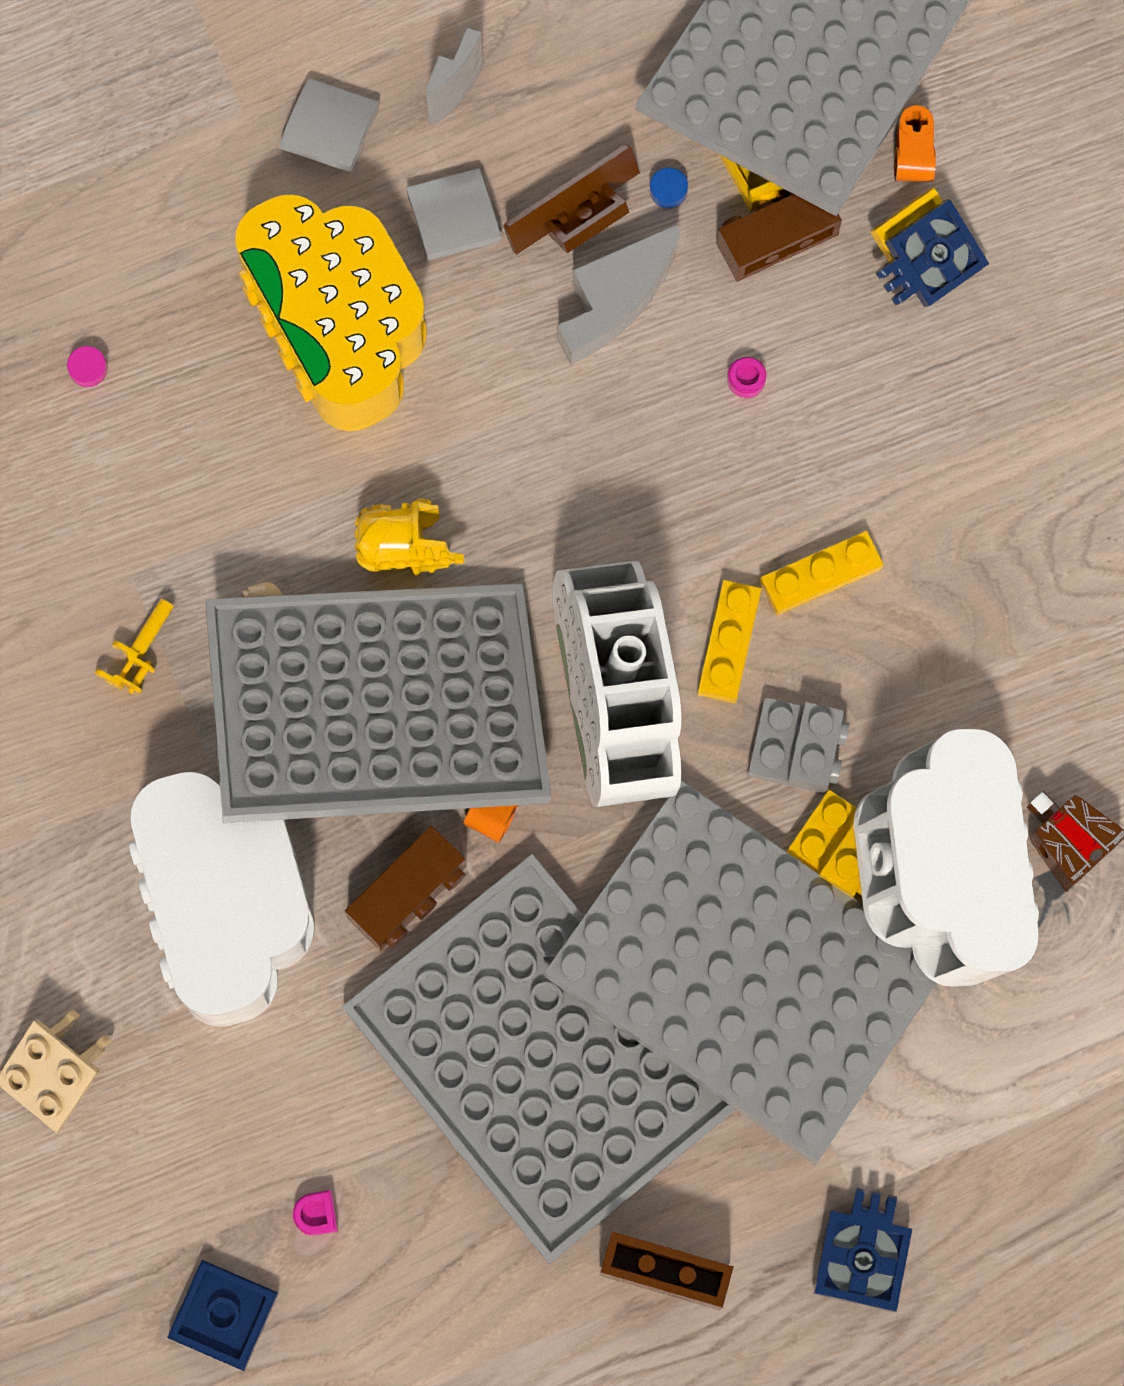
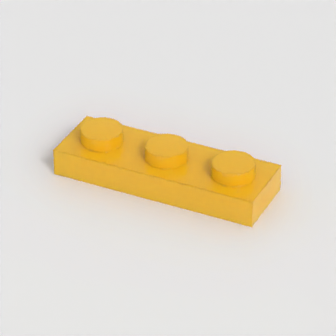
[760,531,884,616]
[697,580,762,704]

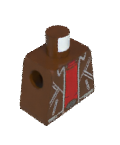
[1026,791,1124,892]

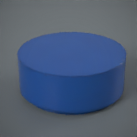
[650,168,688,208]

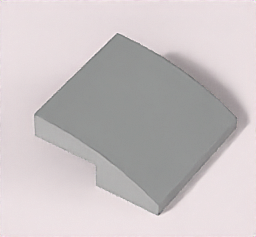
[426,28,483,124]
[279,78,379,173]
[406,168,502,261]

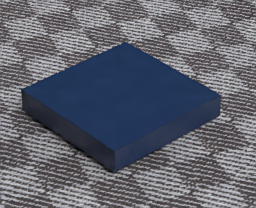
[167,1260,279,1372]

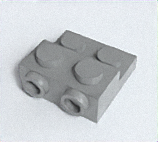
[748,697,850,794]

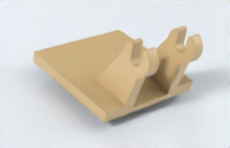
[0,1009,112,1133]

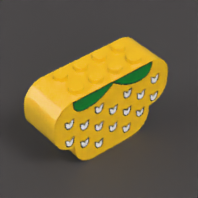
[235,195,427,431]

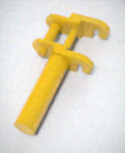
[94,599,174,694]

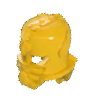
[354,498,465,576]

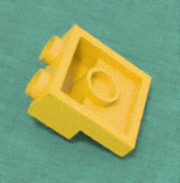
[786,790,862,899]

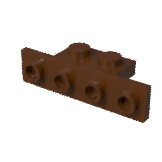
[503,144,640,255]

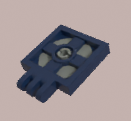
[875,199,989,307]
[813,1187,913,1312]

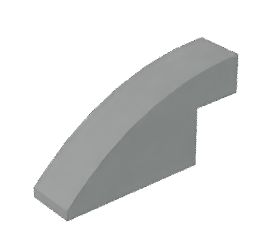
[558,225,680,365]

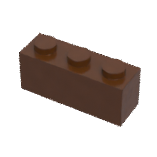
[716,192,842,282]
[345,826,467,952]
[599,1231,734,1310]

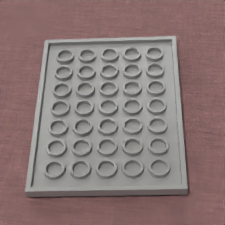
[636,0,972,217]
[206,584,551,823]
[543,780,936,1164]
[342,854,736,1265]

